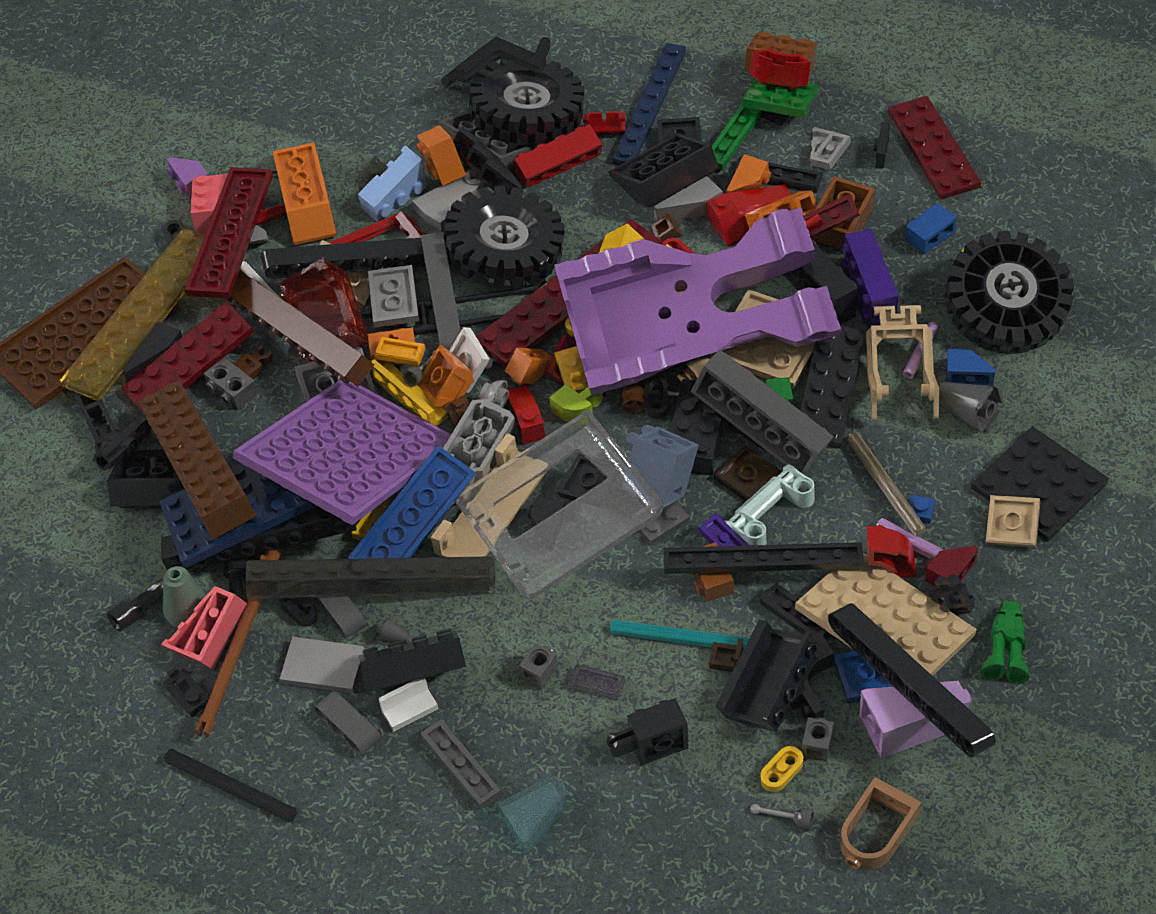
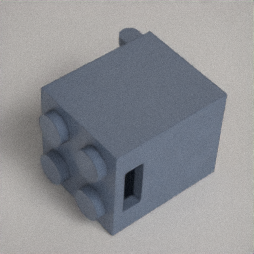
[621,425,699,508]

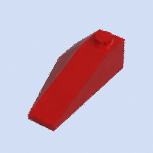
[707,184,791,247]

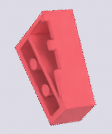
[161,586,247,670]

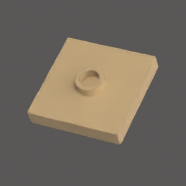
[986,495,1040,548]

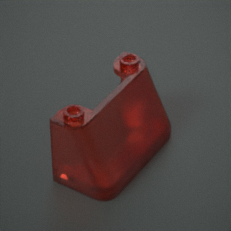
[279,258,369,362]

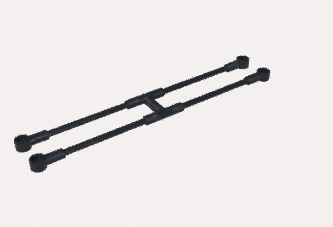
[296,279,548,354]

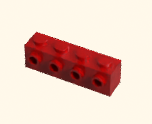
[514,124,602,189]

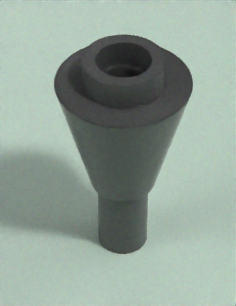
[377,617,413,644]

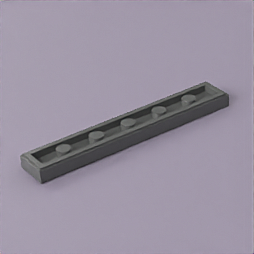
[421,232,461,351]

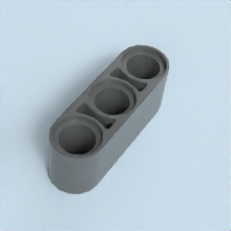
[309,575,367,639]
[314,691,381,756]

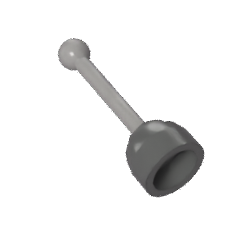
[402,349,437,386]
[750,804,814,830]

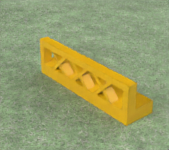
[371,359,449,426]

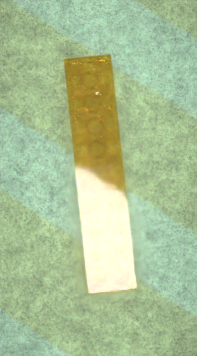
[60,227,205,401]

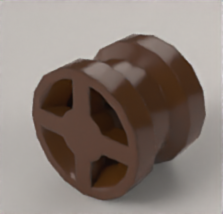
[622,385,645,414]

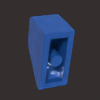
[946,349,995,386]

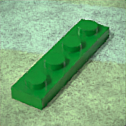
[712,104,762,171]

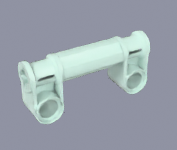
[725,464,815,545]

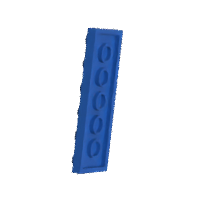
[348,445,476,588]

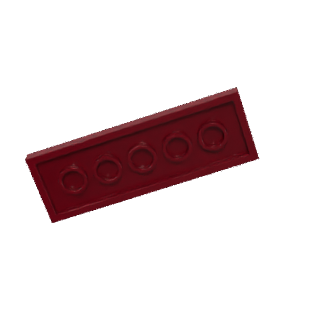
[888,96,981,200]
[121,301,254,413]

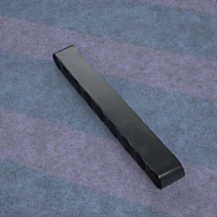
[260,236,450,279]
[828,603,996,758]

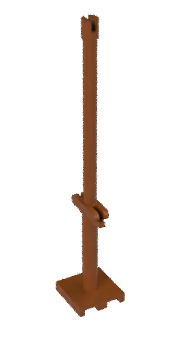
[195,548,283,738]

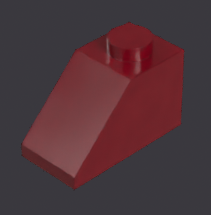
[924,546,979,588]

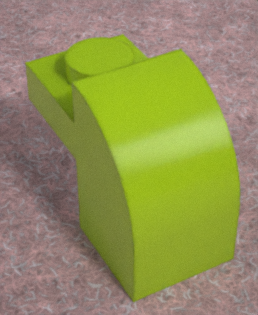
[549,384,603,424]

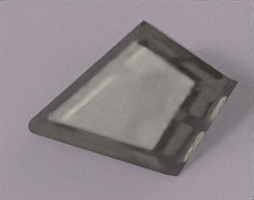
[361,156,387,184]

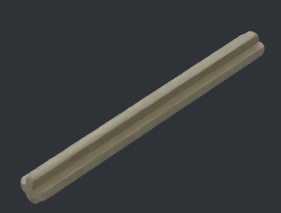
[847,432,925,537]

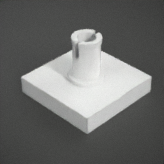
[450,327,493,393]

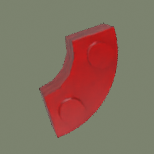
[750,48,811,89]
[866,525,917,578]

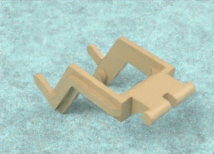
[866,305,939,421]

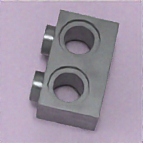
[204,357,258,410]

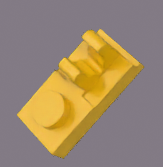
[554,346,589,394]

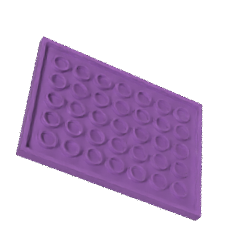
[233,380,451,525]

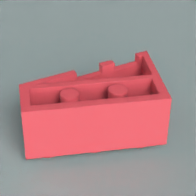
[191,174,228,235]

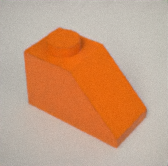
[727,154,771,193]
[505,348,552,385]

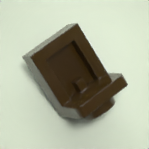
[709,639,744,672]

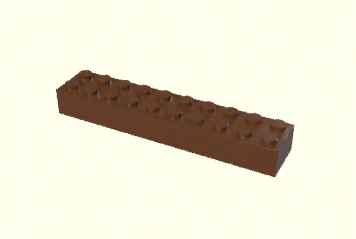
[138,380,256,540]

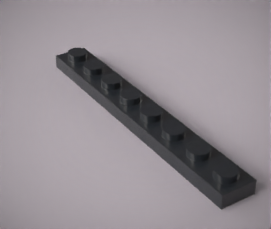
[663,542,864,574]

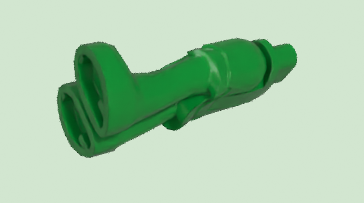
[981,601,1030,684]

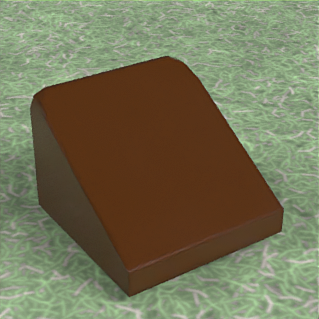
[651,214,682,241]

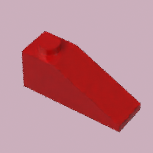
[507,384,546,445]

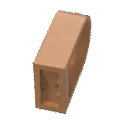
[841,777,921,870]

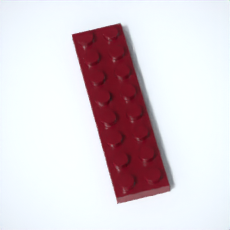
[184,167,273,299]

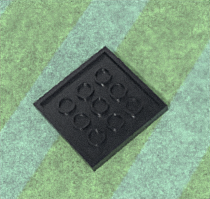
[971,426,1109,542]

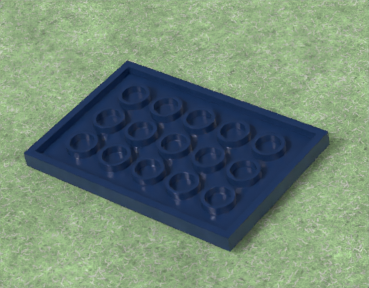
[159,463,317,568]

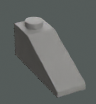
[654,176,723,222]

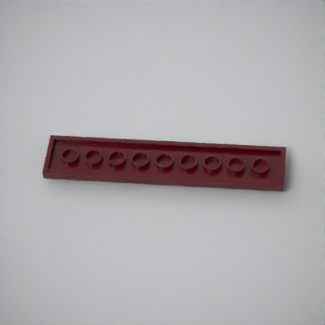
[476,219,663,368]

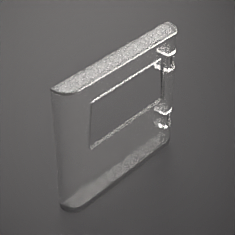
[456,409,664,599]

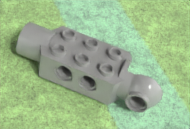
[443,380,515,504]

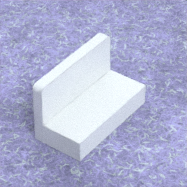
[379,678,438,732]

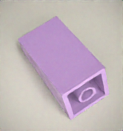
[859,681,971,758]

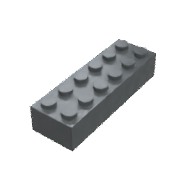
[691,350,834,476]

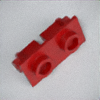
[583,111,626,134]

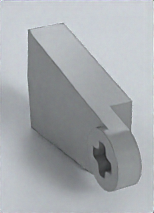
[412,168,485,232]

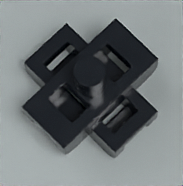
[930,574,975,615]

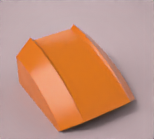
[418,345,474,408]

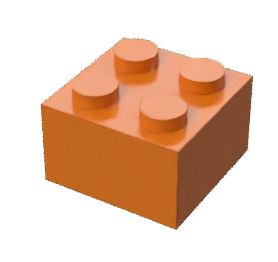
[416,125,466,186]

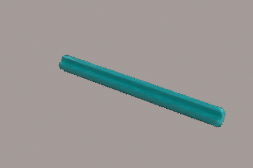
[610,620,749,648]

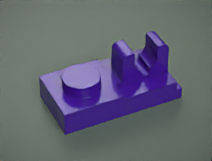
[698,513,748,546]

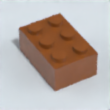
[744,32,817,75]
[812,176,875,250]

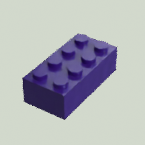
[841,229,899,329]

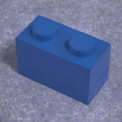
[905,203,957,255]

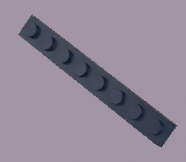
[612,43,686,165]

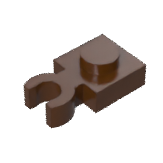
[234,345,273,379]

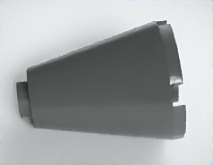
[938,382,1003,432]

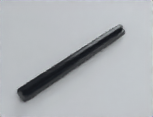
[164,749,297,822]

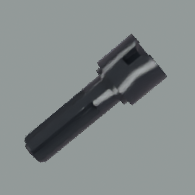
[224,556,248,616]
[107,579,164,632]

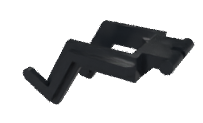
[441,36,550,87]

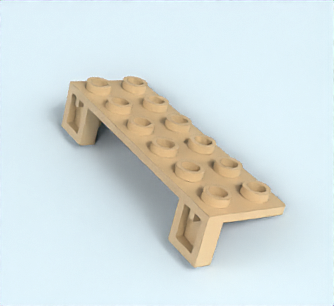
[431,433,549,572]

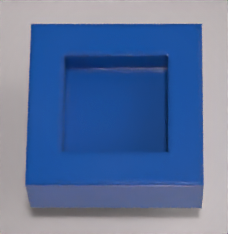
[909,495,936,524]

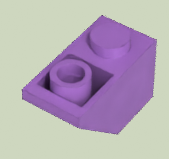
[166,157,208,199]

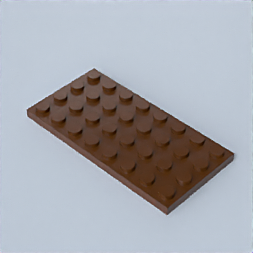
[0,256,180,409]

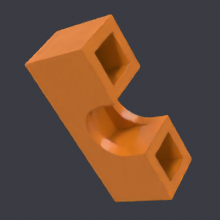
[745,191,817,229]

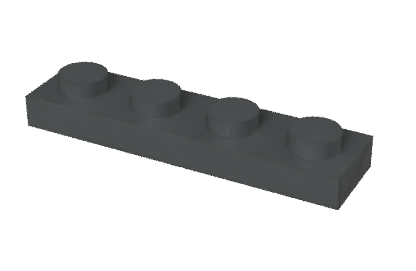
[420,719,502,809]

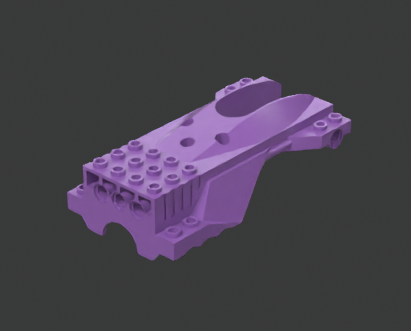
[554,208,841,395]

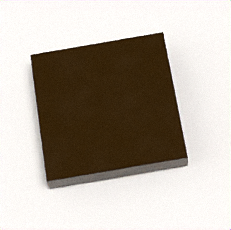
[714,446,781,501]

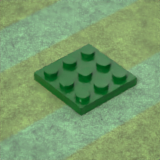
[742,79,819,118]

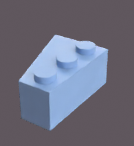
[358,146,426,222]

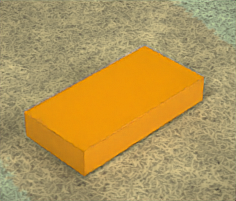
[374,337,425,367]

